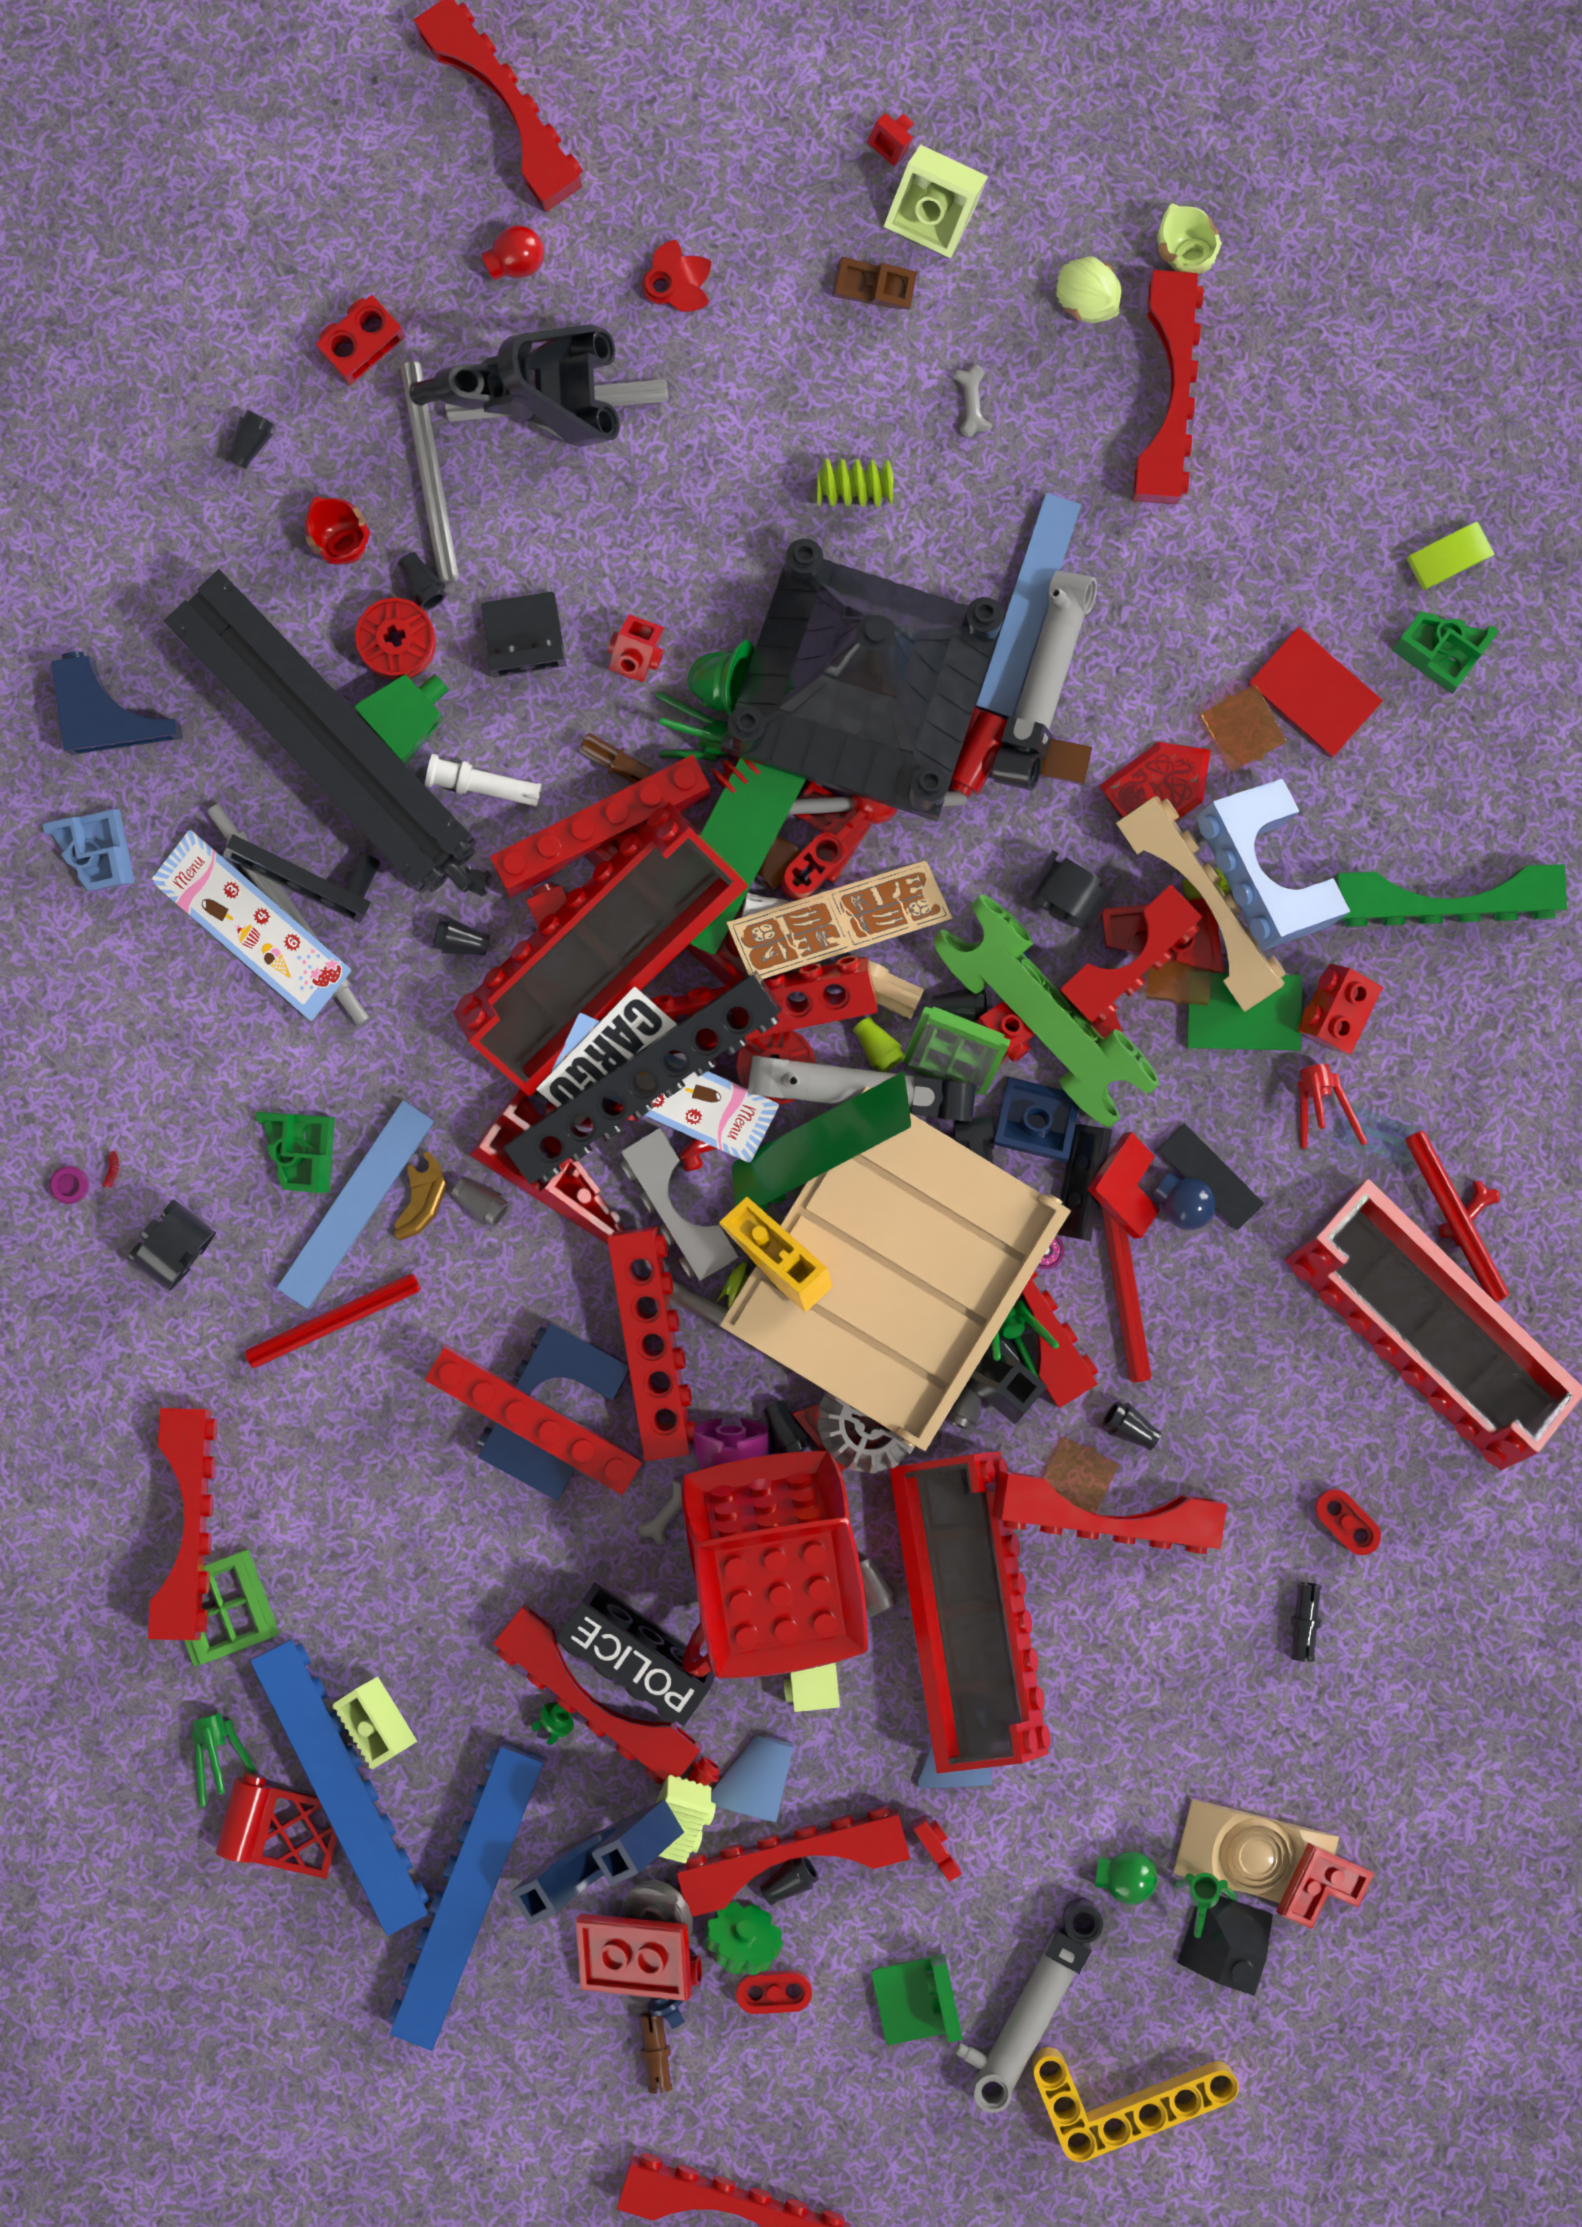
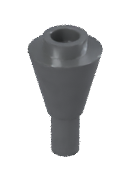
[947,1384,982,1430]

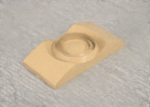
[1173,1798,1339,1903]

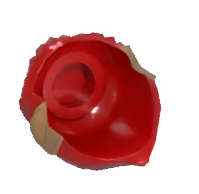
[304,496,371,566]

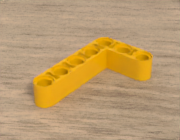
[1031,2047,1239,2162]

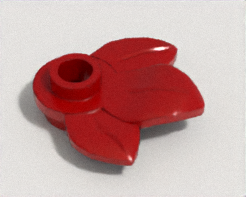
[642,239,712,312]

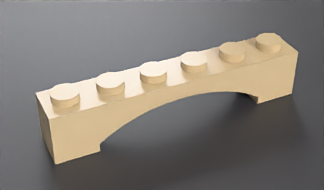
[1116,796,1286,1012]

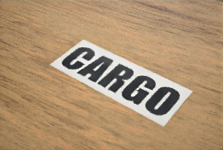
[537,986,677,1126]

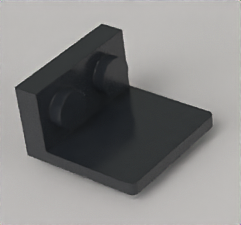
[481,592,567,678]

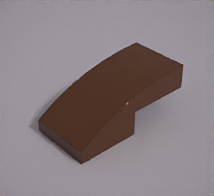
[832,256,917,310]
[1040,739,1092,785]

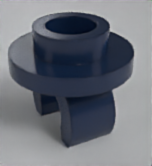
[648,1997,685,2029]

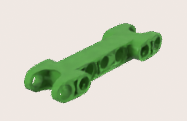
[933,894,1159,1127]

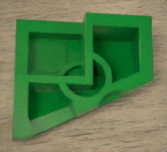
[1392,611,1499,694]
[256,1112,335,1193]

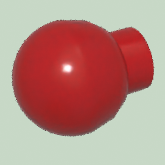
[481,225,544,281]

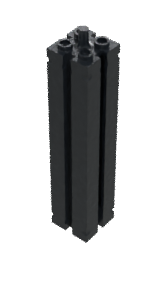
[163,569,477,894]

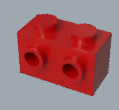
[1297,963,1383,1055]

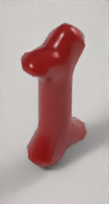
[1438,1181,1500,1246]

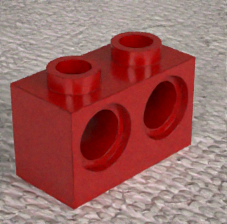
[315,294,406,386]

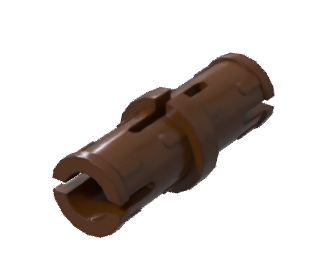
[639,2012,673,2094]

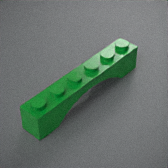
[1332,864,1567,928]

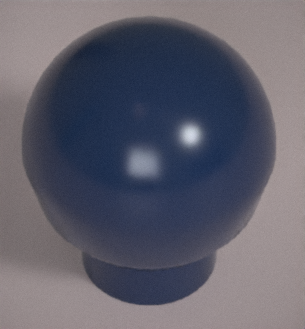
[1153,1173,1216,1230]

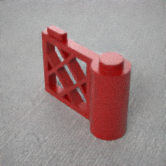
[949,708,1007,798]
[215,1772,337,1879]

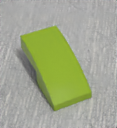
[1406,522,1495,591]

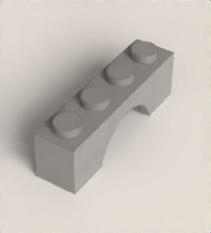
[619,1128,739,1281]

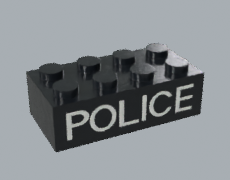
[557,1582,715,1726]

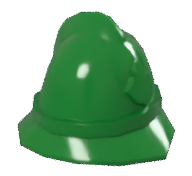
[687,639,755,715]

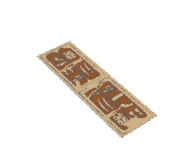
[726,861,952,979]

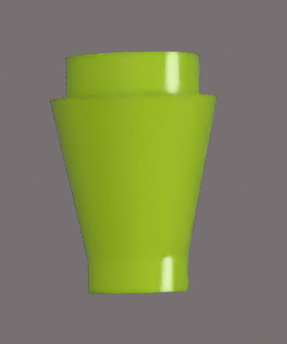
[852,1017,905,1073]

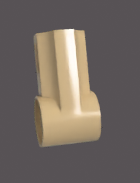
[843,957,924,1019]

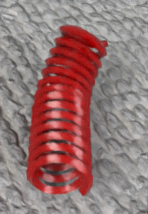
[102,1151,120,1188]

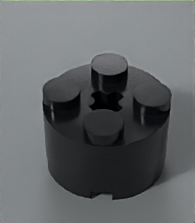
[1029,849,1117,930]
[126,1199,216,1291]

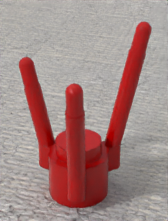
[1297,1064,1367,1149]

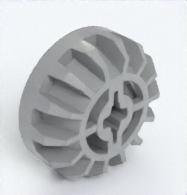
[817,1391,914,1473]

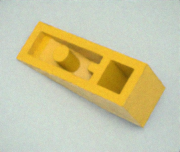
[719,1197,833,1313]

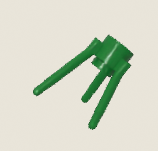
[656,692,728,762]
[991,1301,1059,1379]
[191,1713,256,1808]
[1172,1873,1238,1938]

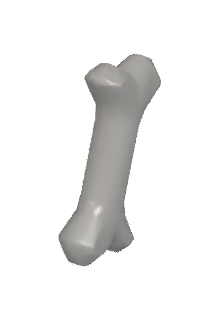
[952,365,992,438]
[639,1479,682,1545]

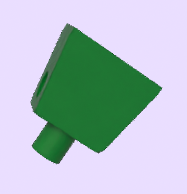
[354,673,449,765]

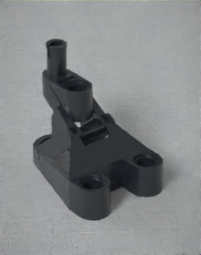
[409,324,620,447]

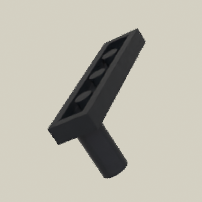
[223,834,381,924]

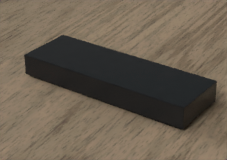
[1157,1123,1265,1230]
[1057,1124,1112,1241]

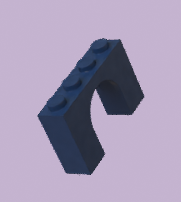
[476,1322,629,1501]
[510,1799,684,1925]

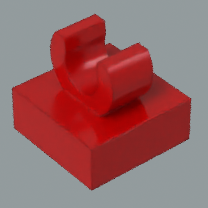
[867,113,915,167]

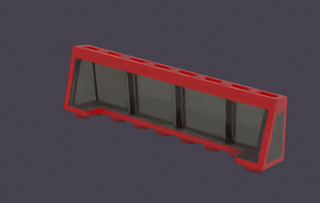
[453,802,749,1097]
[1284,1179,1582,1471]
[890,1451,1050,1774]

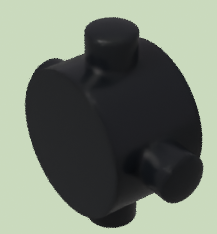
[463,866,491,897]

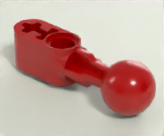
[781,794,898,901]

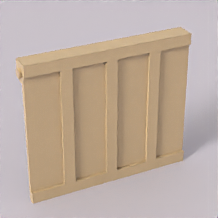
[719,1086,1071,1451]

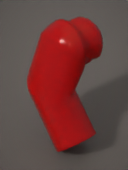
[679,1138,718,1172]

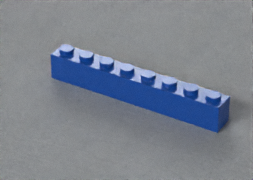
[249,1639,430,1936]
[387,1741,546,2051]

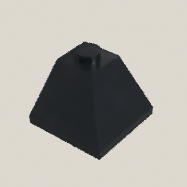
[1177,1896,1273,1996]

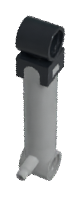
[993,570,1097,791]
[748,1056,977,1122]
[955,1898,1103,2113]

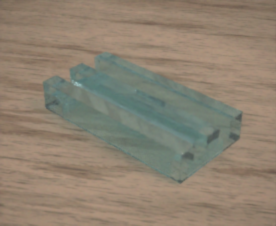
[1340,1106,1426,1167]

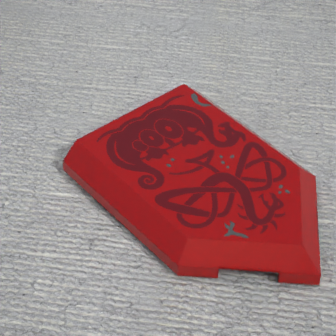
[1098,742,1211,822]

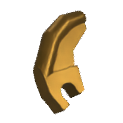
[393,1151,447,1241]

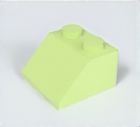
[884,145,988,258]

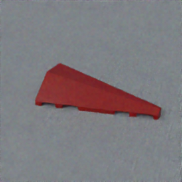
[469,1088,625,1244]

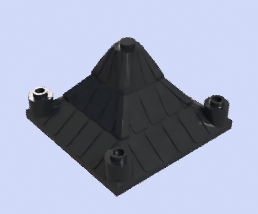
[721,538,1004,822]

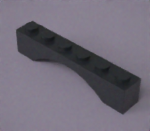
[966,1346,1047,1424]

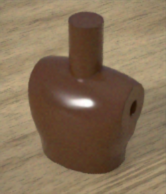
[756,835,806,890]

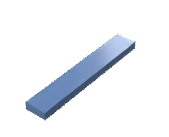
[976,493,1082,718]
[276,1100,436,1309]

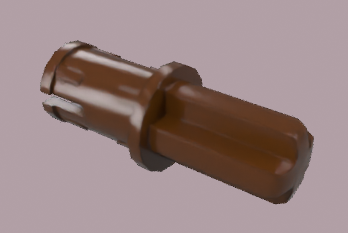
[579,733,653,784]

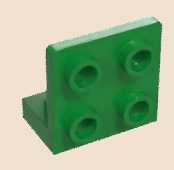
[871,1954,963,2045]

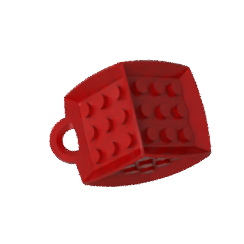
[681,1451,868,1679]

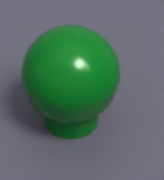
[1095,1851,1158,1905]

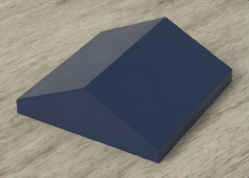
[993,1077,1079,1163]

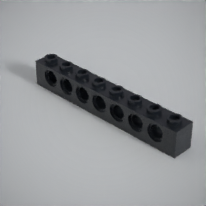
[503,970,783,1185]

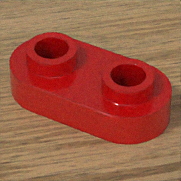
[1314,1489,1381,1555]
[736,1970,812,2014]

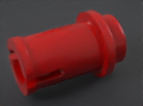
[687,1756,721,1786]

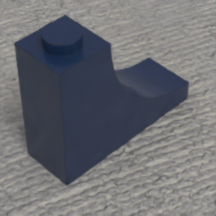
[51,651,183,755]

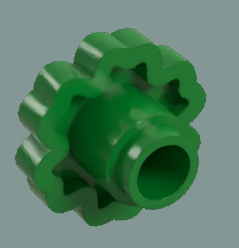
[704,1902,783,1975]

